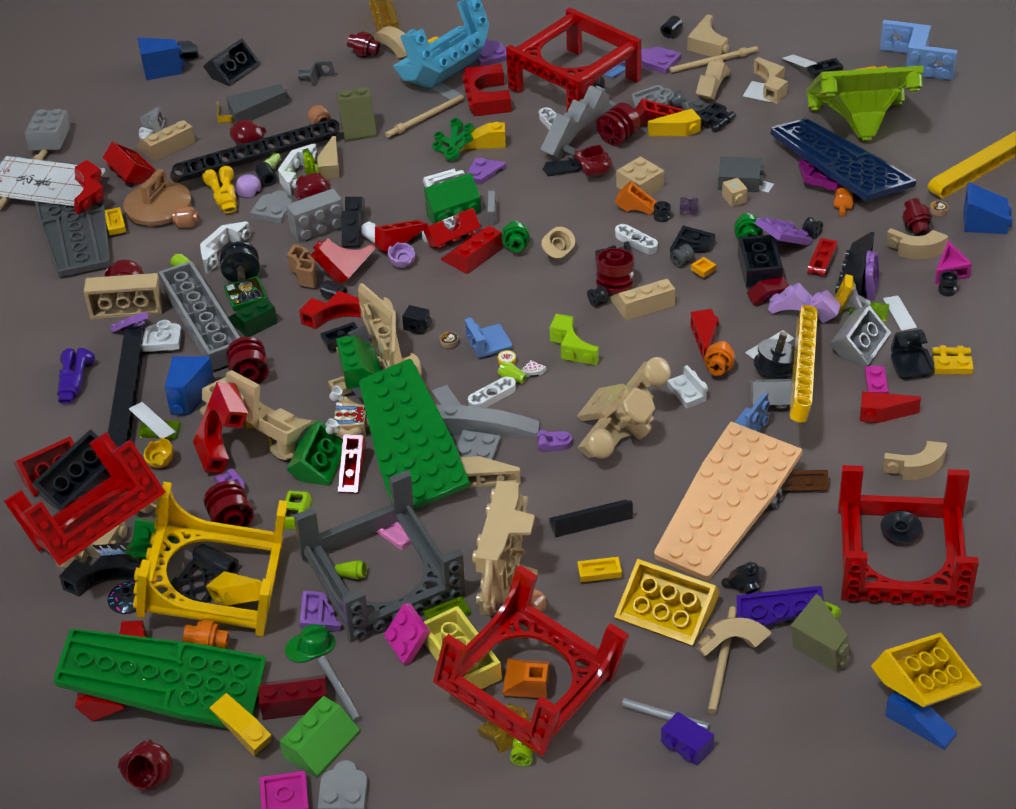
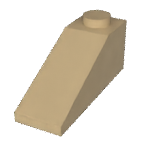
[315,136,339,180]
[460,456,521,488]

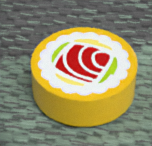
[498,350,516,365]

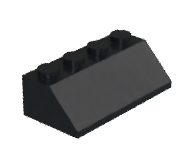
[835,232,875,297]
[32,429,106,511]

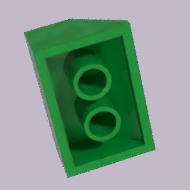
[424,173,481,224]
[336,336,381,389]
[287,420,343,486]

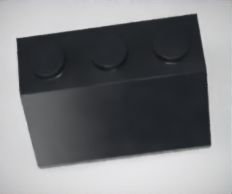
[203,38,261,86]

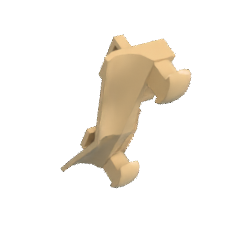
[336,283,422,376]
[200,370,317,460]

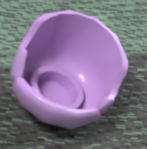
[236,174,262,197]
[388,242,415,268]

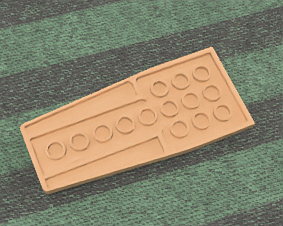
[654,422,803,581]

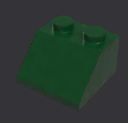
[228,298,278,337]

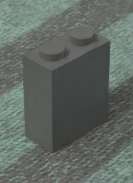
[718,156,764,192]

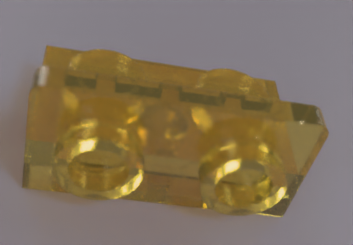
[477,703,531,753]

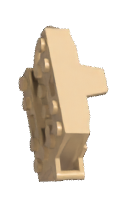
[472,480,538,616]

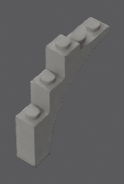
[541,86,616,159]

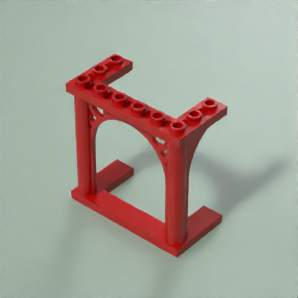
[506,7,641,112]
[3,432,166,566]
[838,465,979,606]
[433,565,629,757]

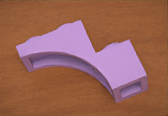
[768,283,841,323]

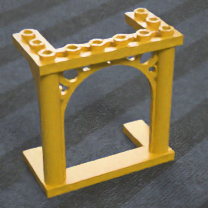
[133,482,288,637]

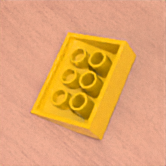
[614,559,720,646]
[871,632,982,707]

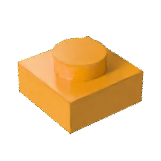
[691,257,716,278]

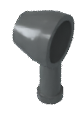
[669,91,691,111]

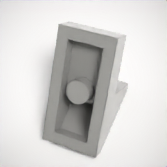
[140,107,165,133]

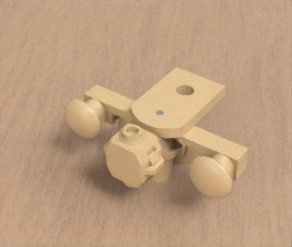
[577,357,671,459]

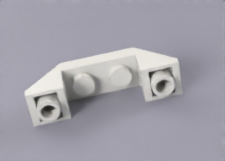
[278,144,319,196]
[200,221,251,274]

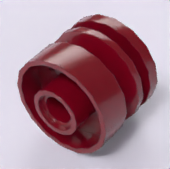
[596,103,640,146]
[596,248,634,294]
[226,337,269,384]
[203,481,254,527]

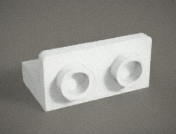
[667,365,708,408]

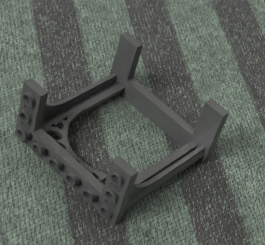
[294,470,465,643]

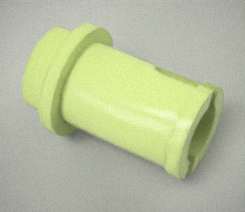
[264,153,281,170]

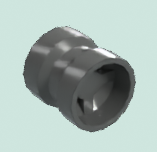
[670,244,695,267]

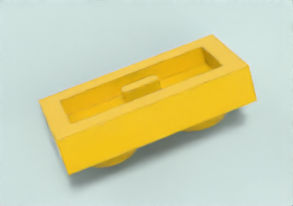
[105,207,126,236]
[577,557,622,582]

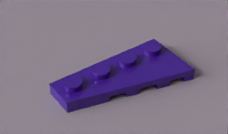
[736,586,824,627]

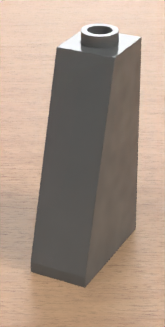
[226,84,289,122]

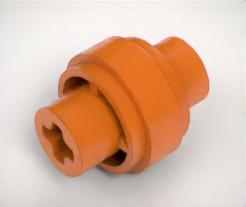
[704,341,735,376]
[183,620,230,649]

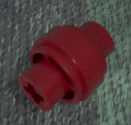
[347,31,381,57]
[902,198,932,236]

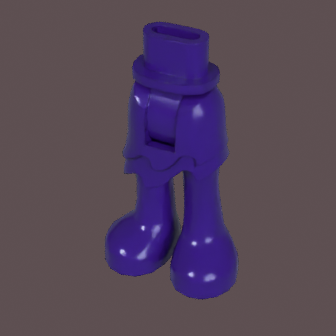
[57,348,95,404]

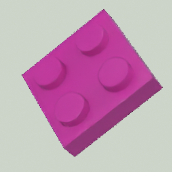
[384,603,431,665]
[259,771,309,809]

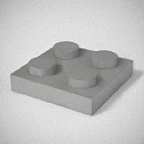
[456,430,501,460]

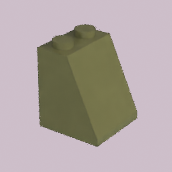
[336,87,377,142]
[791,594,850,673]

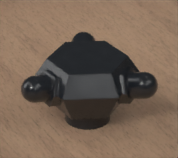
[721,561,766,594]

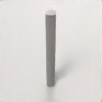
[318,656,361,723]
[622,698,710,730]

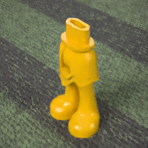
[202,166,237,214]

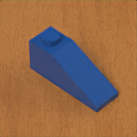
[885,691,957,750]

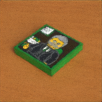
[224,277,267,311]

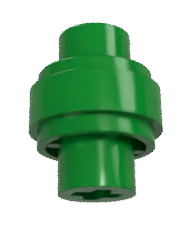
[734,213,763,239]
[502,221,530,252]

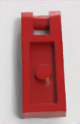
[807,238,838,277]

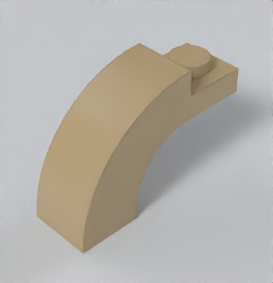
[373,26,407,59]
[886,228,949,259]
[882,441,947,481]
[696,618,771,656]

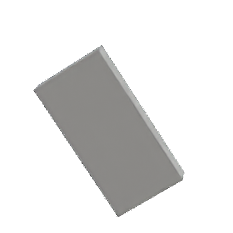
[488,191,496,225]

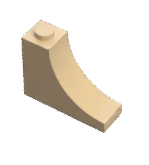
[687,14,729,57]

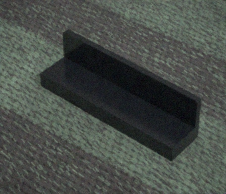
[549,499,633,538]

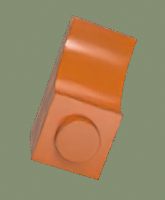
[615,181,657,215]

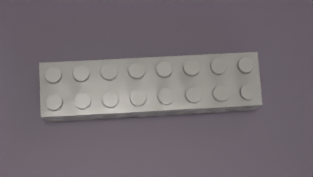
[158,261,240,370]

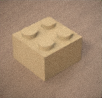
[616,156,664,196]

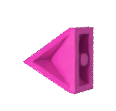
[935,240,972,284]

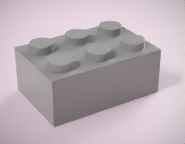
[25,109,70,150]
[286,189,343,243]

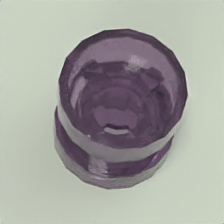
[680,197,698,215]

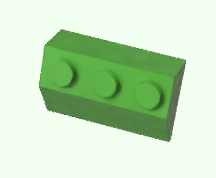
[280,696,360,778]

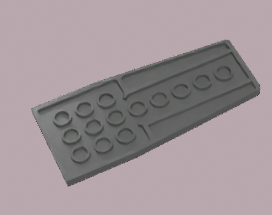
[35,183,110,277]

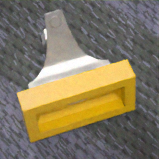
[834,274,870,314]

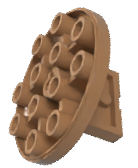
[123,168,191,228]

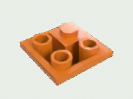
[503,658,551,699]

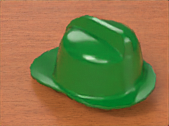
[285,624,335,663]

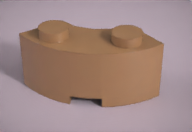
[287,244,318,288]

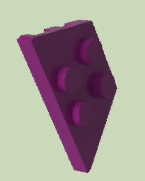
[799,159,845,190]

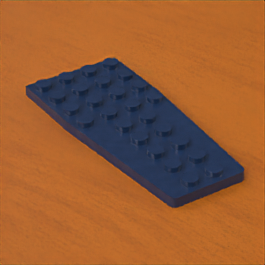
[770,118,917,201]

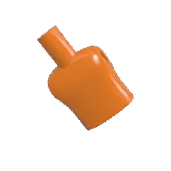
[833,188,854,217]

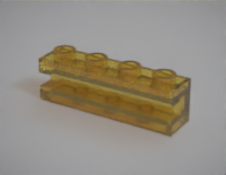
[369,0,399,32]

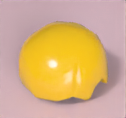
[143,437,174,468]

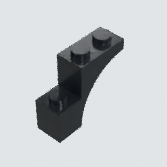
[342,196,365,246]
[59,554,140,597]

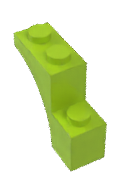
[549,314,599,365]

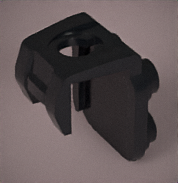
[891,329,934,379]

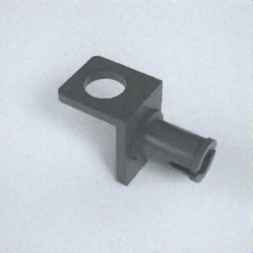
[298,60,335,86]

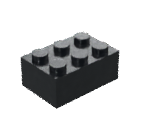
[737,235,783,288]

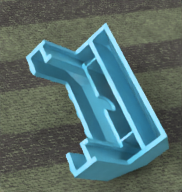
[393,0,490,88]

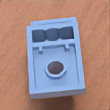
[880,20,957,81]

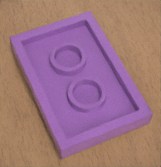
[755,217,813,246]

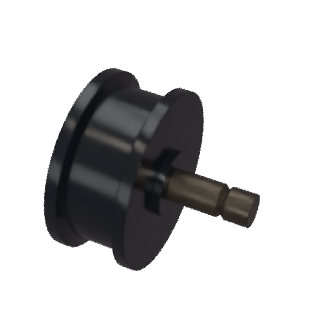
[219,242,260,283]
[754,332,795,379]

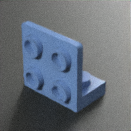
[465,317,513,358]
[734,392,770,432]

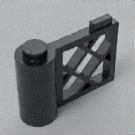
[170,544,239,603]

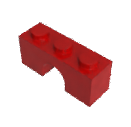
[422,208,481,249]

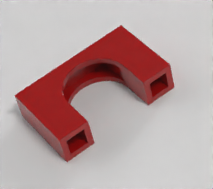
[462,64,512,117]
[193,382,248,473]

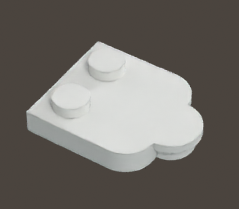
[142,320,182,352]

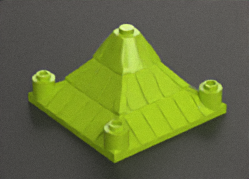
[806,66,924,141]

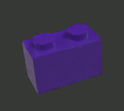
[661,712,714,766]

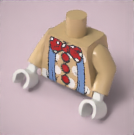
[325,386,369,439]

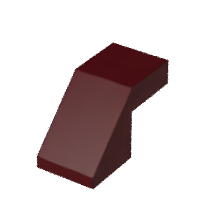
[746,277,790,307]

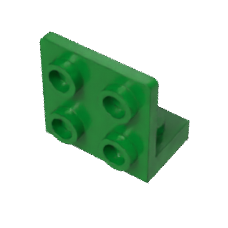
[125,518,175,558]

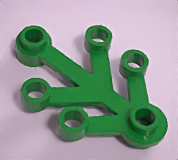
[432,118,475,161]

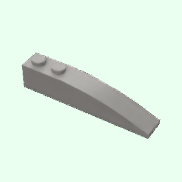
[436,405,539,437]

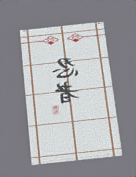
[0,156,105,206]

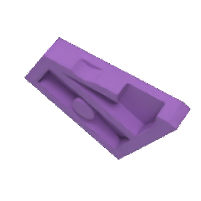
[467,157,506,185]
[110,311,148,333]
[299,590,341,632]

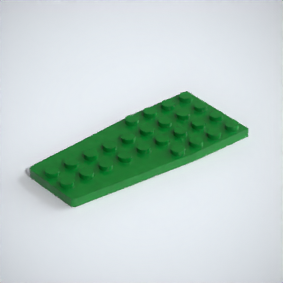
[359,359,471,510]
[54,629,266,728]

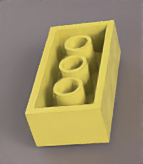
[424,606,502,689]

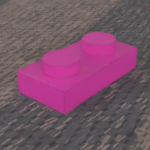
[864,366,888,393]

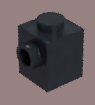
[402,305,432,335]

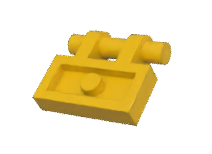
[932,345,974,375]

